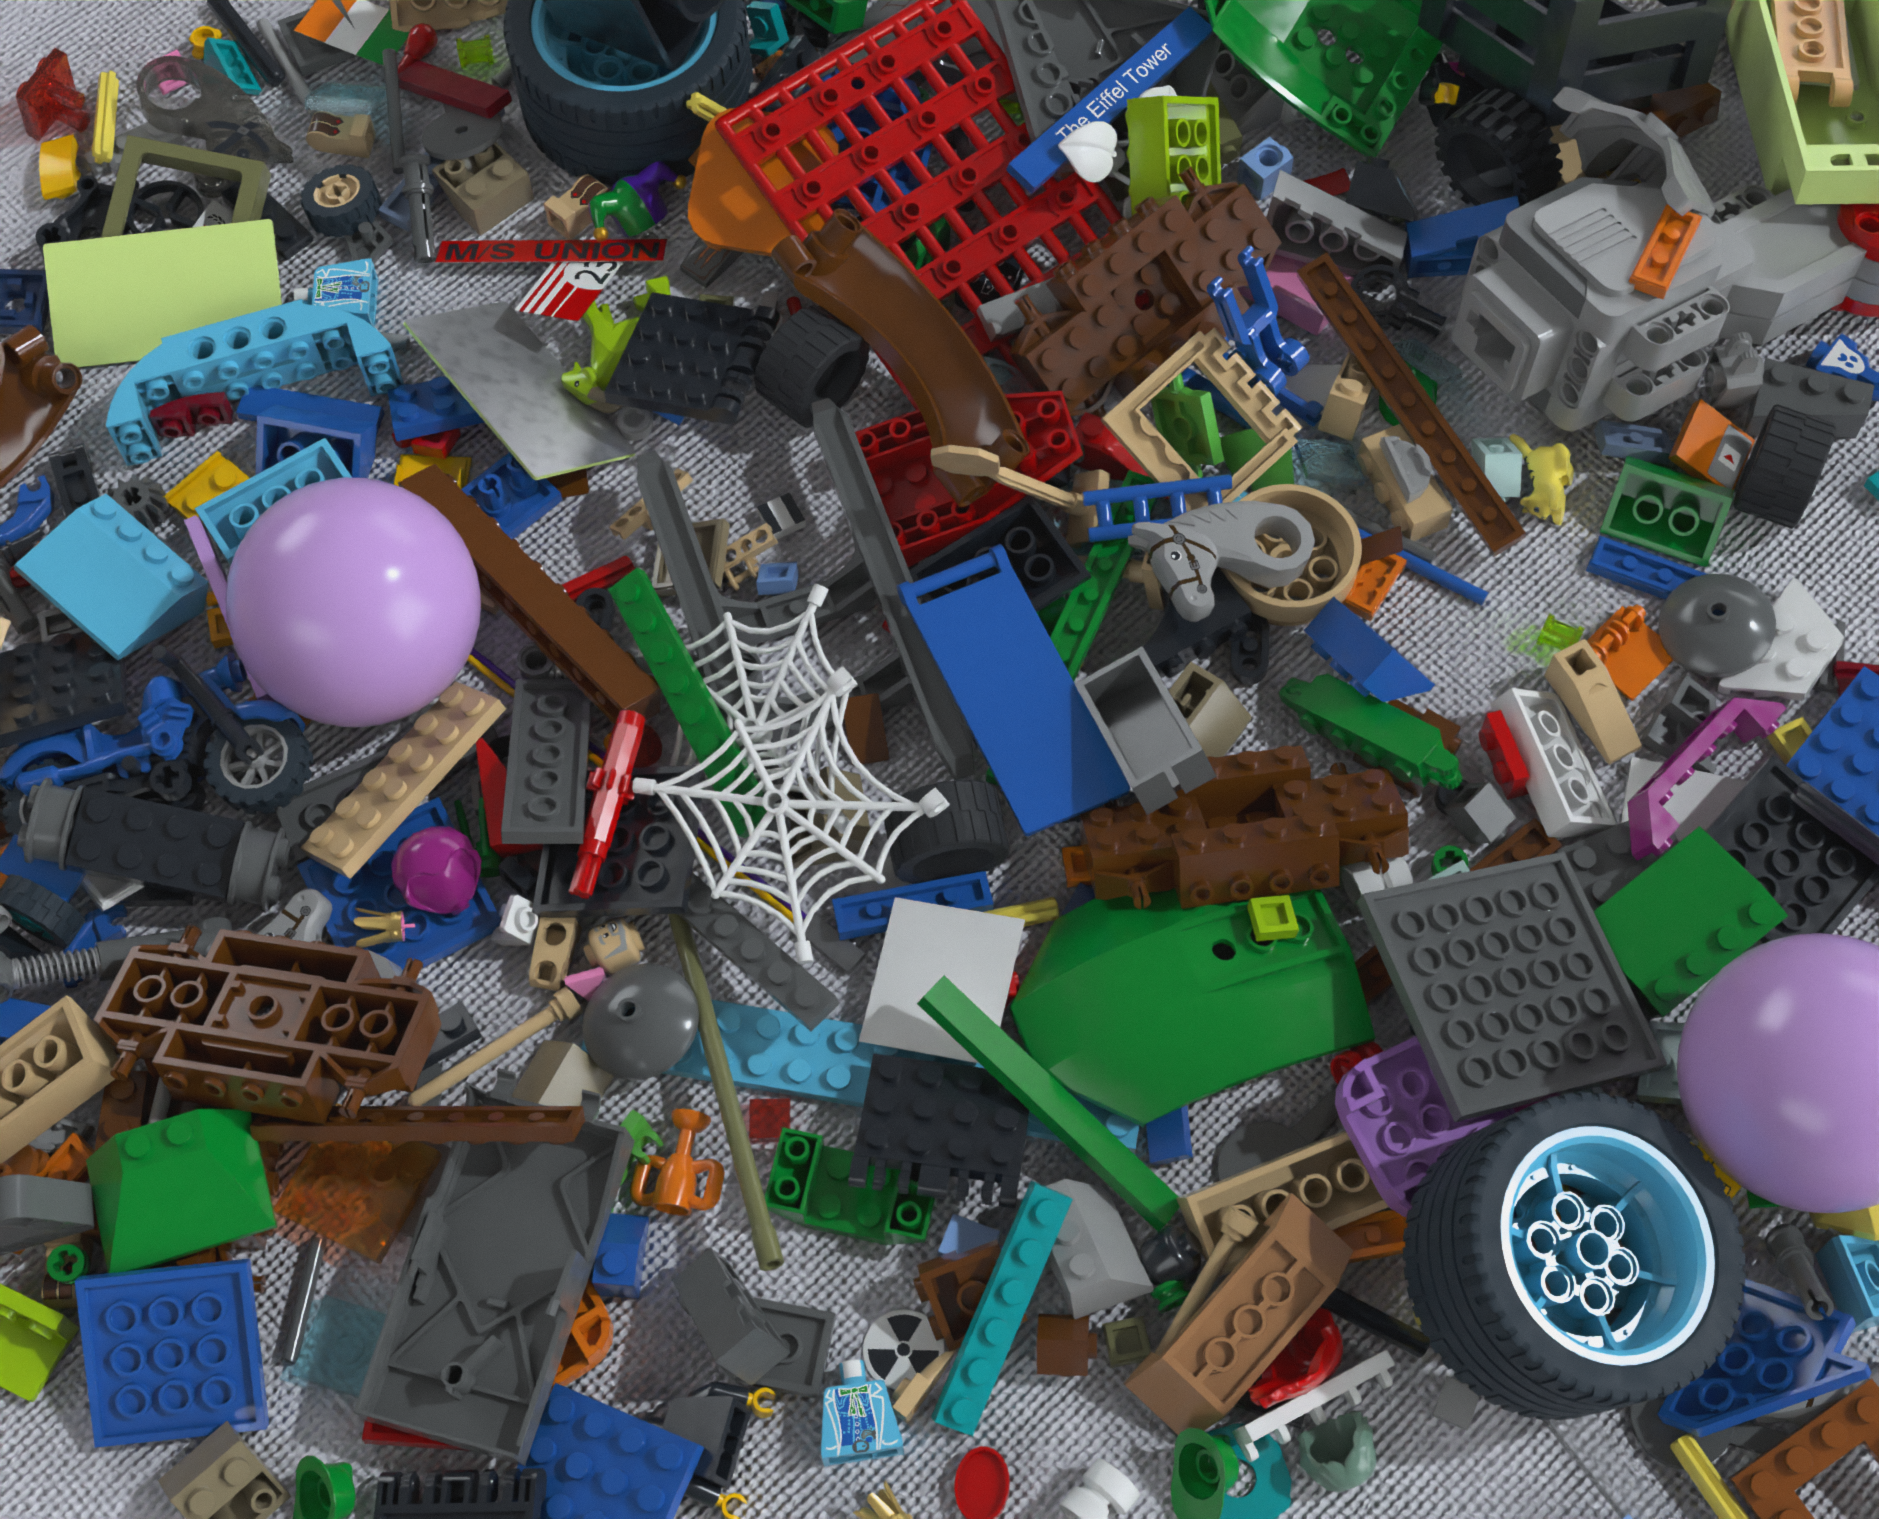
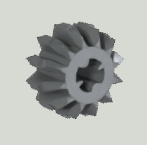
[107,474,169,533]

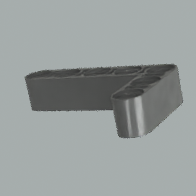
[0,1174,94,1256]

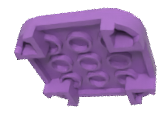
[1335,1036,1516,1217]

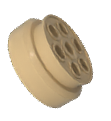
[1219,484,1362,626]

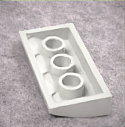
[1490,688,1617,837]

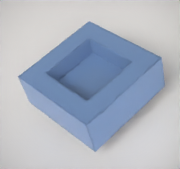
[756,562,799,597]

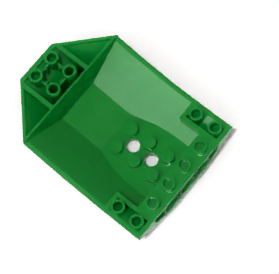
[1204,0,1443,157]
[1009,888,1376,1127]

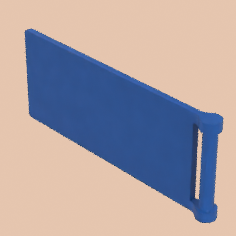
[896,544,1130,836]

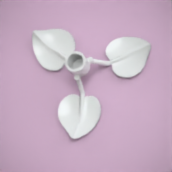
[1058,85,1177,220]

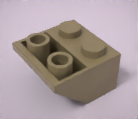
[432,142,534,236]
[1169,661,1252,757]
[788,766,873,869]
[158,1421,291,1519]

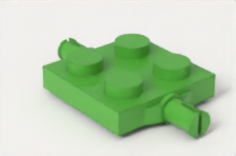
[1151,373,1224,478]

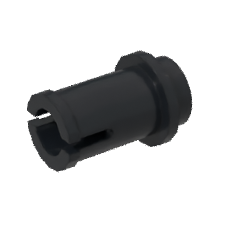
[0,527,45,567]

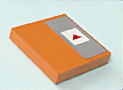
[1668,399,1755,490]

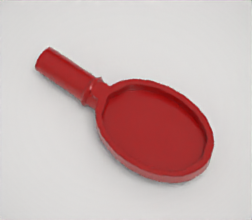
[954,1446,1010,1519]

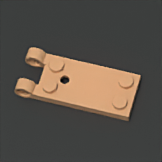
[1771,0,1853,108]

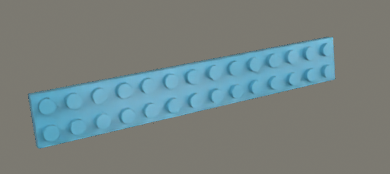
[581,981,1139,1154]

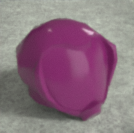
[391,826,482,916]

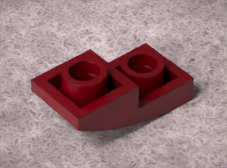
[149,392,233,438]

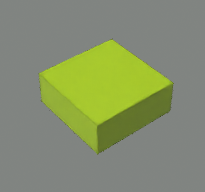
[1247,895,1299,941]

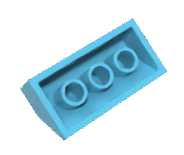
[195,438,352,567]

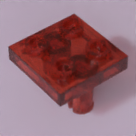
[15,48,90,141]

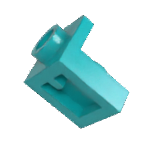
[745,1,789,58]

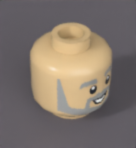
[583,917,645,975]

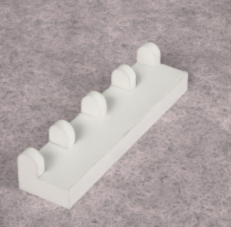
[1232,1349,1395,1462]

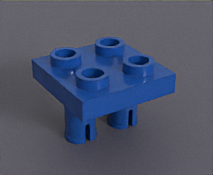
[461,452,563,539]

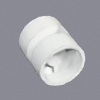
[1340,857,1413,913]
[1059,1458,1141,1519]

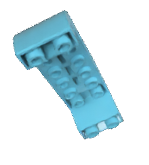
[106,299,404,466]

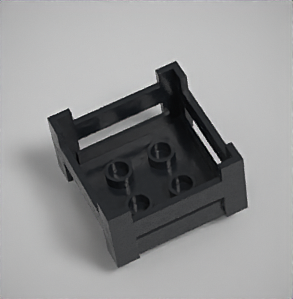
[1417,0,1732,128]

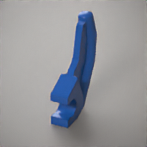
[0,475,55,547]
[63,905,128,988]

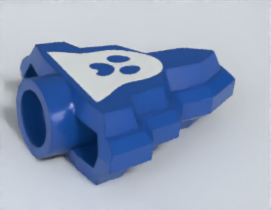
[1805,333,1879,401]

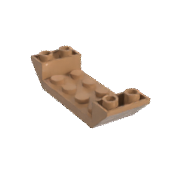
[1123,1193,1353,1436]

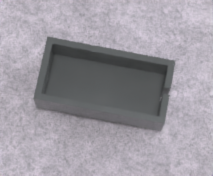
[1075,646,1217,815]

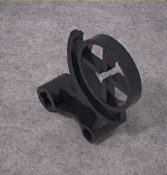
[35,175,204,260]

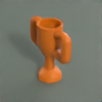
[630,1109,725,1216]

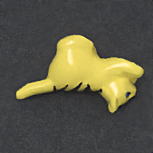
[1509,434,1574,525]

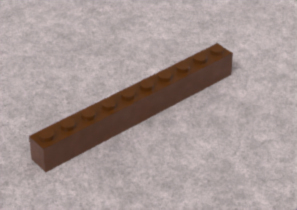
[398,464,662,725]

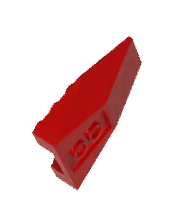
[855,391,1083,567]

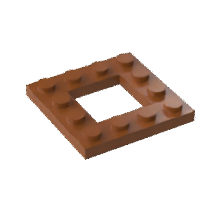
[1728,1378,1879,1519]

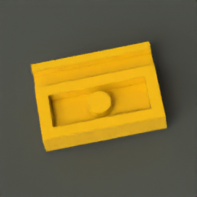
[163,450,250,530]

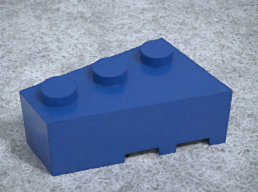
[1403,196,1519,278]

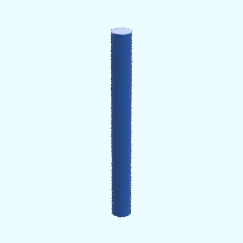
[1357,527,1489,606]

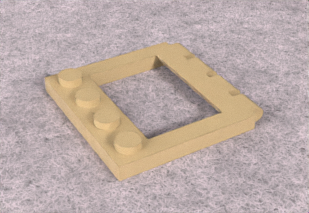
[1100,327,1302,512]

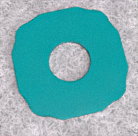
[1206,1423,1292,1519]

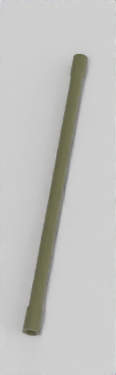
[668,914,784,1271]

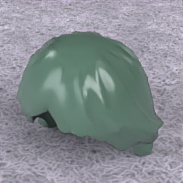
[1296,1411,1376,1493]

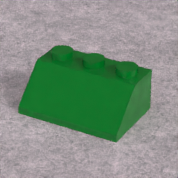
[1600,456,1734,567]

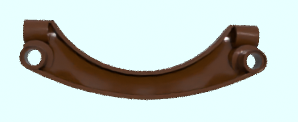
[771,208,1030,507]
[0,324,82,489]

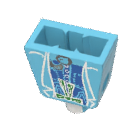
[294,258,379,328]
[821,1360,904,1467]

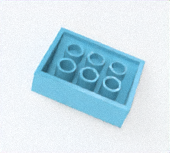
[14,494,209,661]

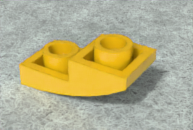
[39,134,81,200]

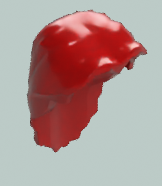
[1248,1307,1343,1409]

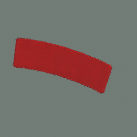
[1303,168,1351,196]

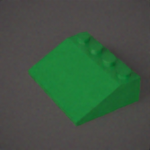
[1593,826,1788,1019]

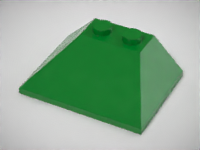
[86,1109,277,1273]

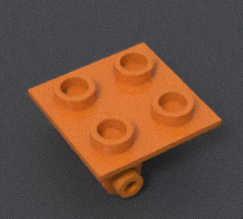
[1587,604,1674,701]

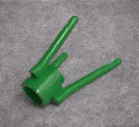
[454,797,505,878]

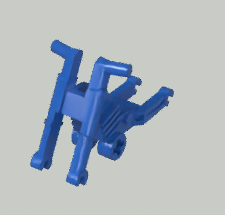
[1165,246,1324,449]

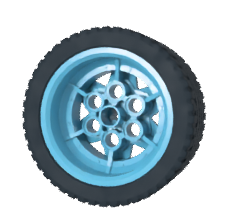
[503,0,754,186]
[1403,1092,1746,1420]

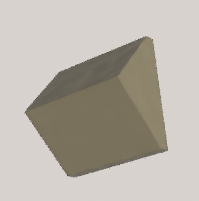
[512,1040,614,1106]

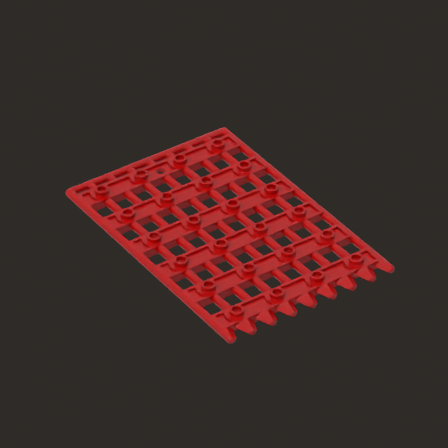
[715,0,1149,410]

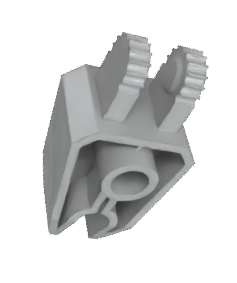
[1704,332,1764,411]

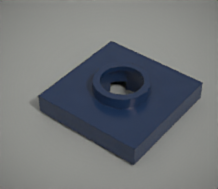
[0,269,49,335]

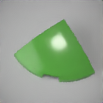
[1220,429,1295,492]

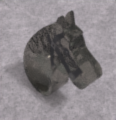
[136,56,294,198]

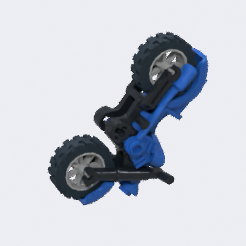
[0,645,313,837]

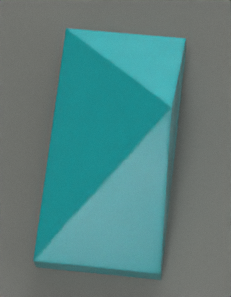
[203,37,262,95]

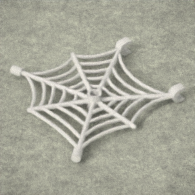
[638,583,852,834]
[633,666,950,964]

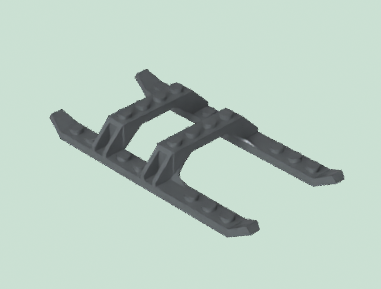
[637,398,975,840]

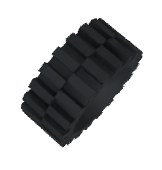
[1434,88,1563,207]

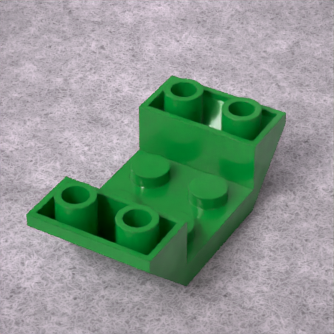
[765,1127,935,1245]

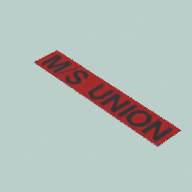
[435,239,667,263]

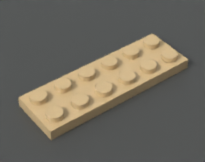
[301,681,506,879]

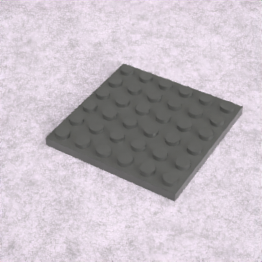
[1356,852,1667,1122]

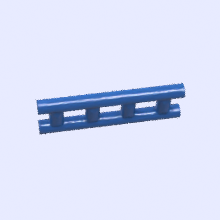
[1082,474,1232,543]

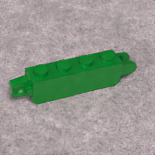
[1278,674,1462,790]

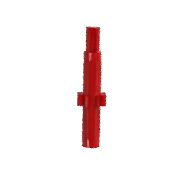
[569,710,646,899]

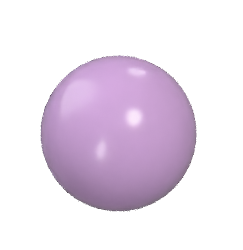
[225,477,481,727]
[1677,933,1879,1213]

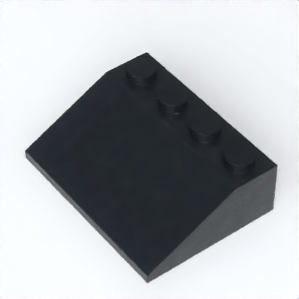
[909,495,1092,613]

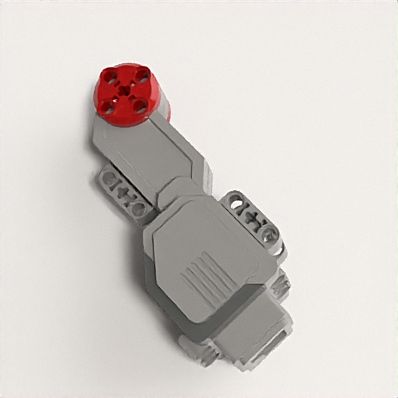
[1451,177,1879,431]

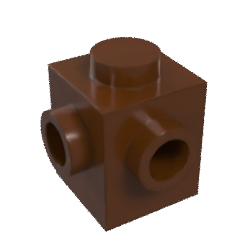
[1037,1314,1097,1377]

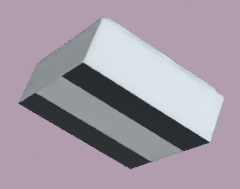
[757,492,806,539]

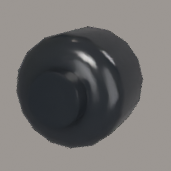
[1140,1225,1202,1285]

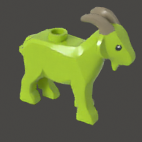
[561,276,671,413]

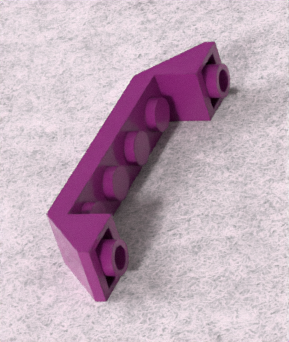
[1627,697,1787,861]

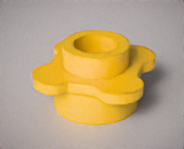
[189,26,222,60]

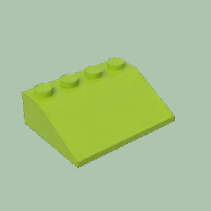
[1125,95,1221,216]

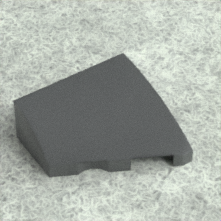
[1640,675,1716,774]

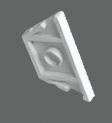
[1717,577,1844,700]

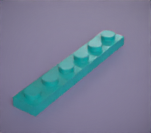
[931,1181,1073,1437]

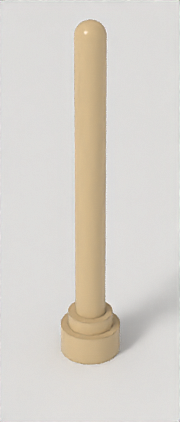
[408,986,583,1106]
[1154,1206,1259,1355]

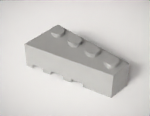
[1266,170,1407,285]

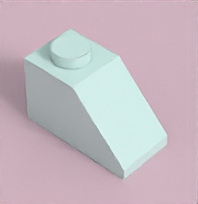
[1471,438,1522,502]

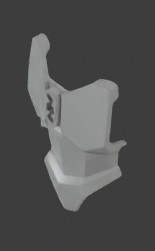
[1552,87,1716,219]

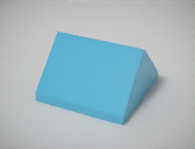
[1815,1235,1879,1333]

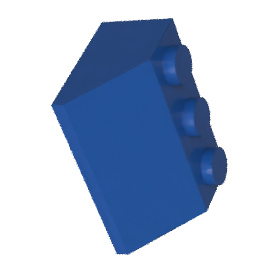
[255,404,377,478]
[1304,597,1435,702]

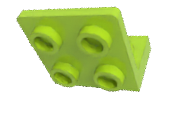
[0,1284,79,1402]

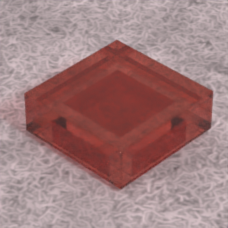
[749,1098,791,1142]

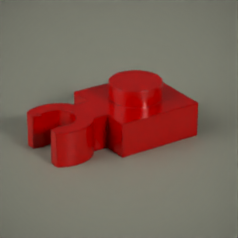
[391,428,461,459]

